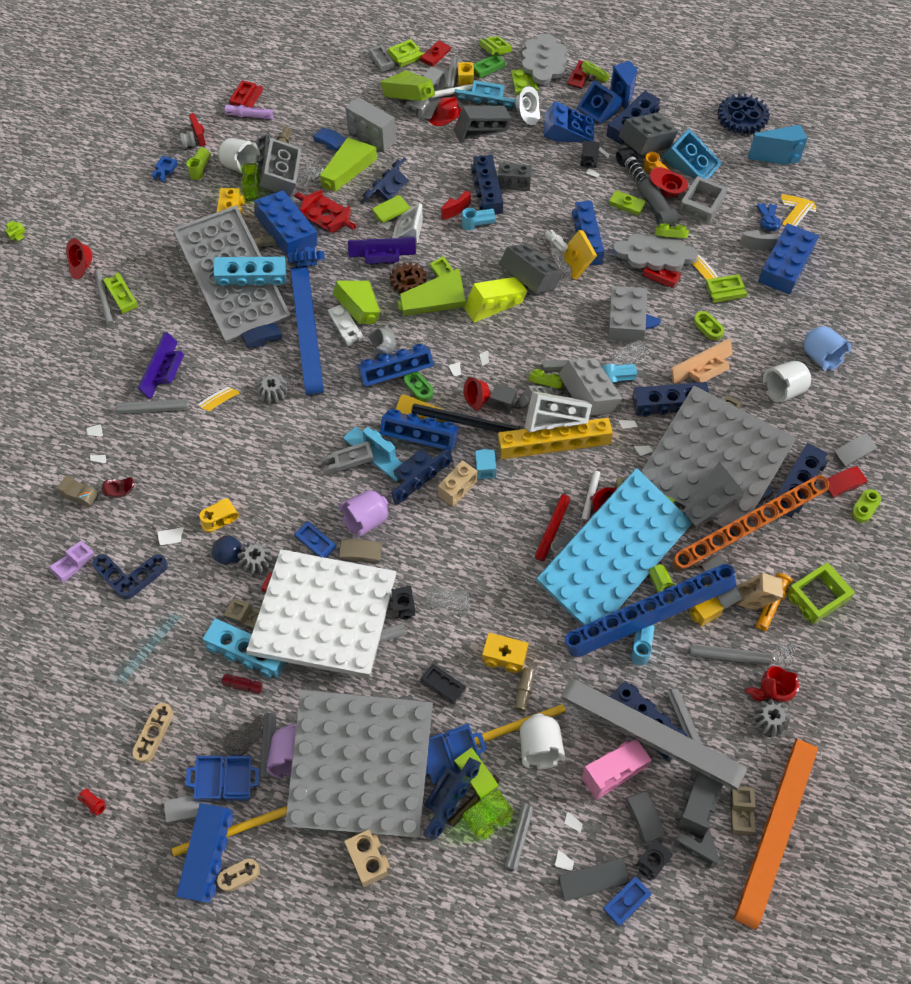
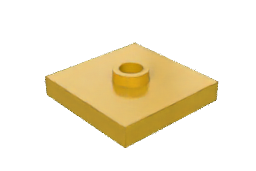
[560,230,597,279]

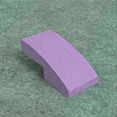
[49,541,94,583]

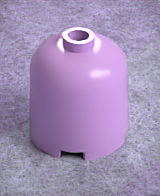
[339,490,388,538]
[267,724,296,779]

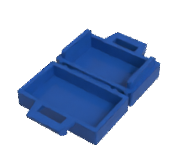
[426,723,487,784]
[186,756,260,801]

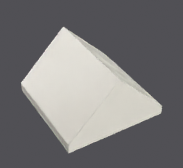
[392,203,423,246]

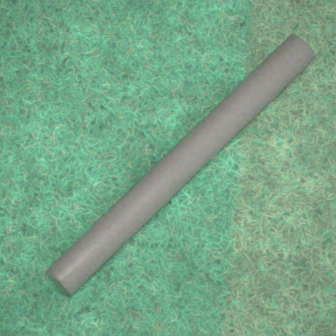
[94,269,113,325]

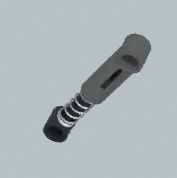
[616,146,678,226]

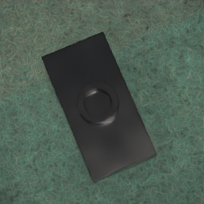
[420,663,466,705]

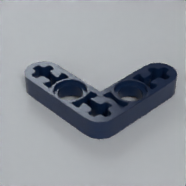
[92,554,168,599]

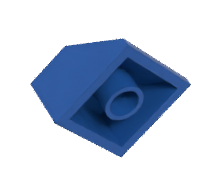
[610,60,638,109]
[577,80,624,123]

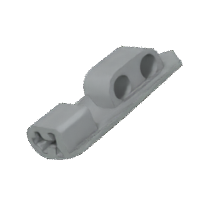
[404,67,448,119]

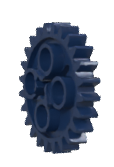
[717,93,770,135]

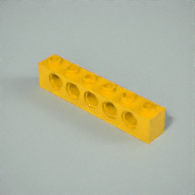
[497,417,613,460]

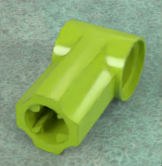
[186,147,211,180]
[648,564,675,603]

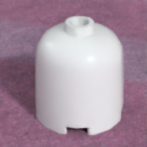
[218,138,260,174]
[763,361,811,402]
[520,714,565,769]

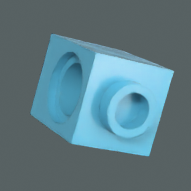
[475,449,496,479]

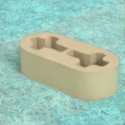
[217,859,260,892]

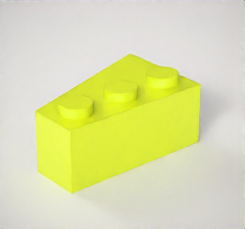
[464,277,527,322]

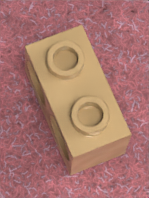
[438,460,477,507]
[736,572,783,611]
[344,829,390,887]

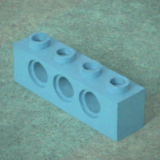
[214,257,286,286]
[203,618,287,678]

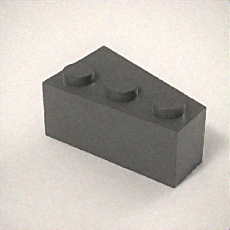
[454,105,512,143]

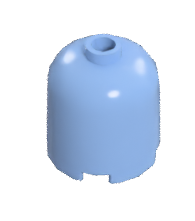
[803,326,852,371]

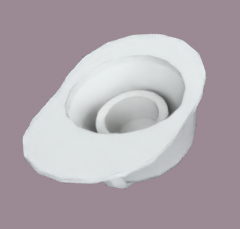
[515,86,540,125]

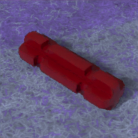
[222,674,263,694]

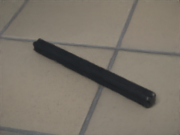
[411,404,520,433]

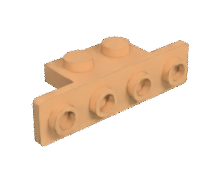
[671,339,733,384]

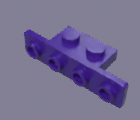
[348,237,416,265]
[138,332,184,399]

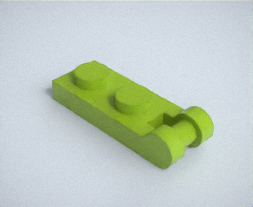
[103,272,138,314]

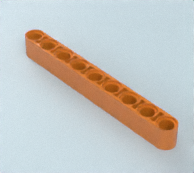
[672,475,829,570]
[734,738,818,930]

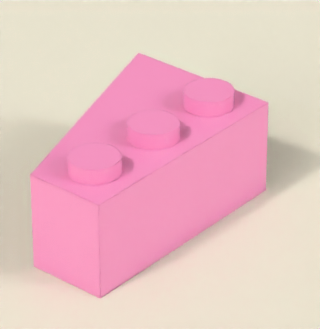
[581,739,652,800]

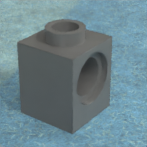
[489,383,519,414]

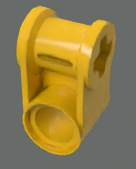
[199,498,239,533]

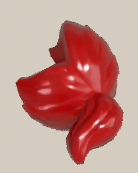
[745,666,799,702]

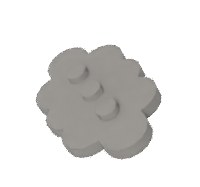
[521,34,567,85]
[613,234,699,271]

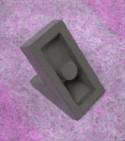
[673,829,720,868]

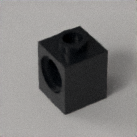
[581,141,600,168]
[391,586,416,620]
[636,839,673,879]

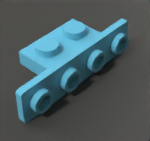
[454,80,516,109]
[343,427,402,482]

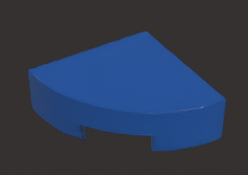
[646,314,661,329]

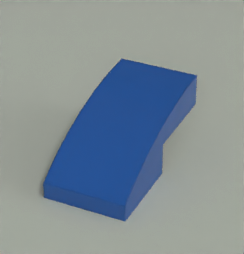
[312,127,346,151]

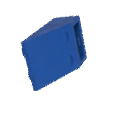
[544,101,594,143]

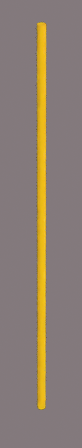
[172,704,565,857]

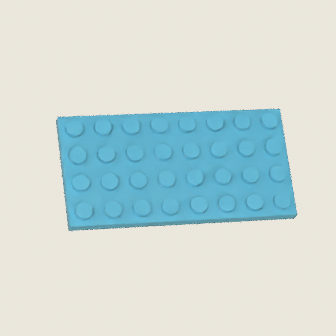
[535,468,691,636]

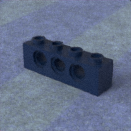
[606,91,660,145]
[632,382,709,416]
[775,443,828,518]

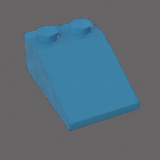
[748,125,808,165]
[662,128,722,180]

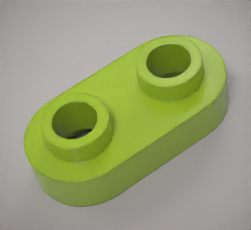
[581,60,610,83]
[654,224,689,238]
[694,311,724,341]
[528,369,564,388]
[851,489,881,523]

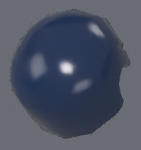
[212,535,243,565]

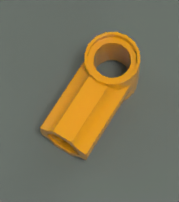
[643,152,669,173]

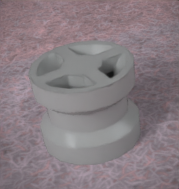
[180,131,196,149]

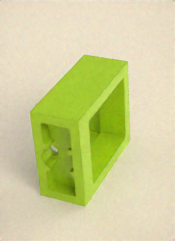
[787,562,855,625]

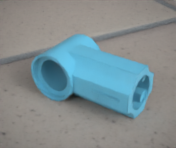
[462,208,495,230]
[601,364,637,383]
[631,625,655,666]

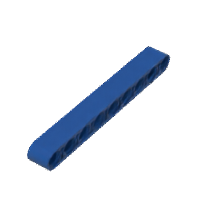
[291,266,324,395]
[565,564,736,657]

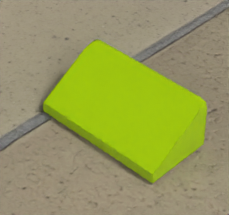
[372,195,410,223]

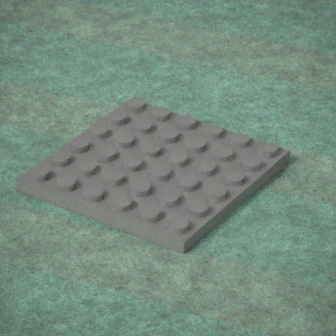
[641,386,796,536]
[285,689,433,837]

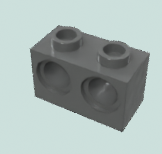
[498,163,532,191]

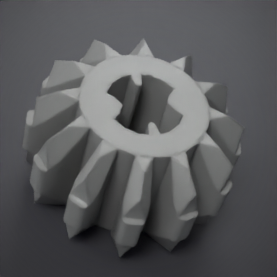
[257,372,288,404]
[238,540,272,575]
[753,699,791,737]

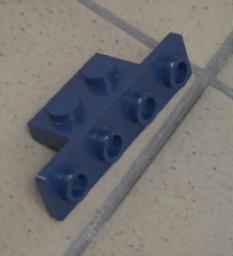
[361,157,409,204]
[391,448,453,505]
[423,757,481,840]

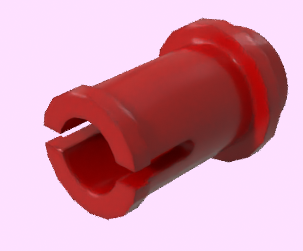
[78,788,106,815]

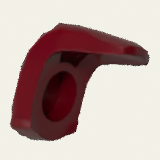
[101,477,134,497]

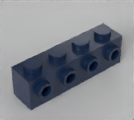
[471,155,503,214]
[609,681,688,763]

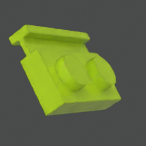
[479,36,512,55]
[387,39,424,67]
[511,69,538,96]
[705,274,747,303]

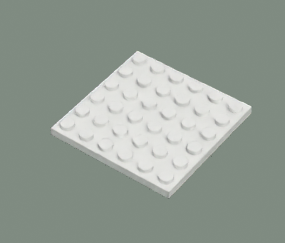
[247,549,396,678]

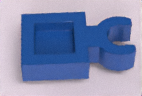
[152,156,178,182]

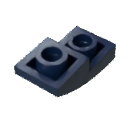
[241,323,282,348]

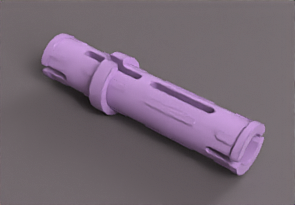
[225,104,273,120]

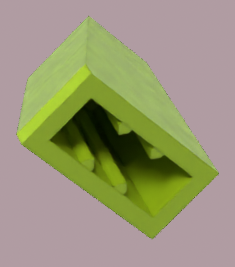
[332,281,380,324]

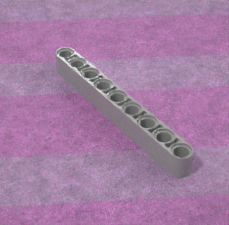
[560,678,747,790]

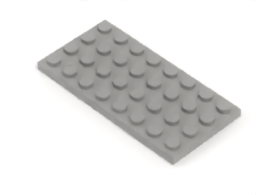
[172,205,291,344]

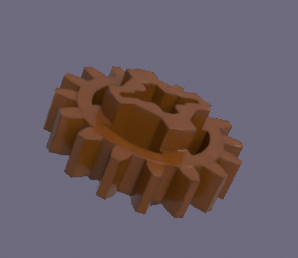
[390,262,427,294]

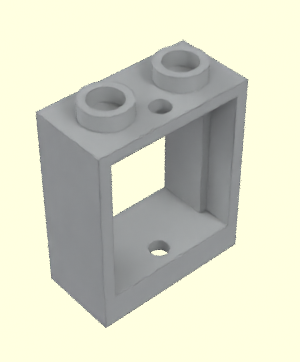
[679,176,728,225]

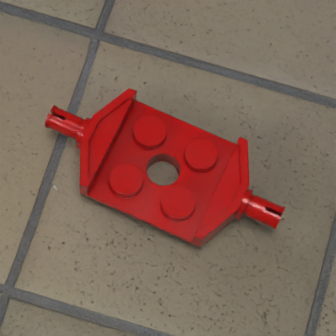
[295,190,357,233]

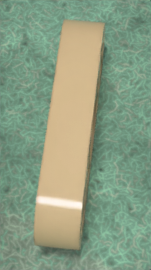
[133,703,173,763]

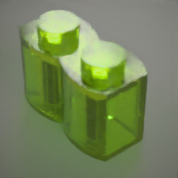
[241,163,260,202]
[462,789,514,840]

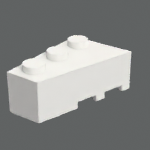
[524,391,592,432]

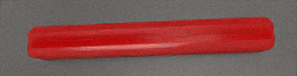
[535,494,571,562]

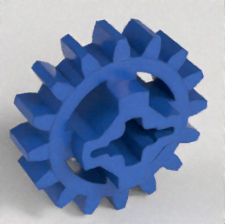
[287,247,325,267]

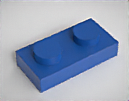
[294,521,336,558]
[603,876,652,927]

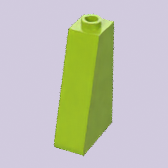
[380,70,435,101]
[320,137,377,192]
[397,269,465,316]

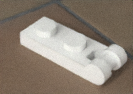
[328,304,364,347]

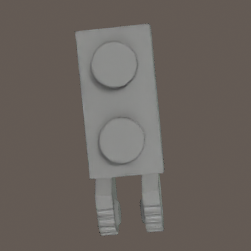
[321,441,374,475]

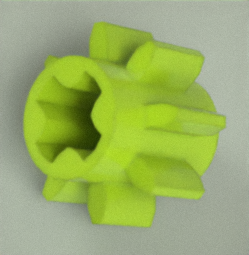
[4,220,26,241]

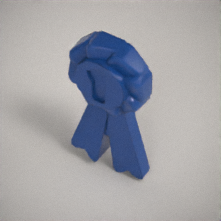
[756,203,781,231]

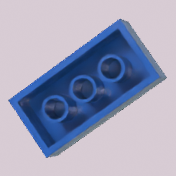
[254,190,317,258]
[758,223,819,295]

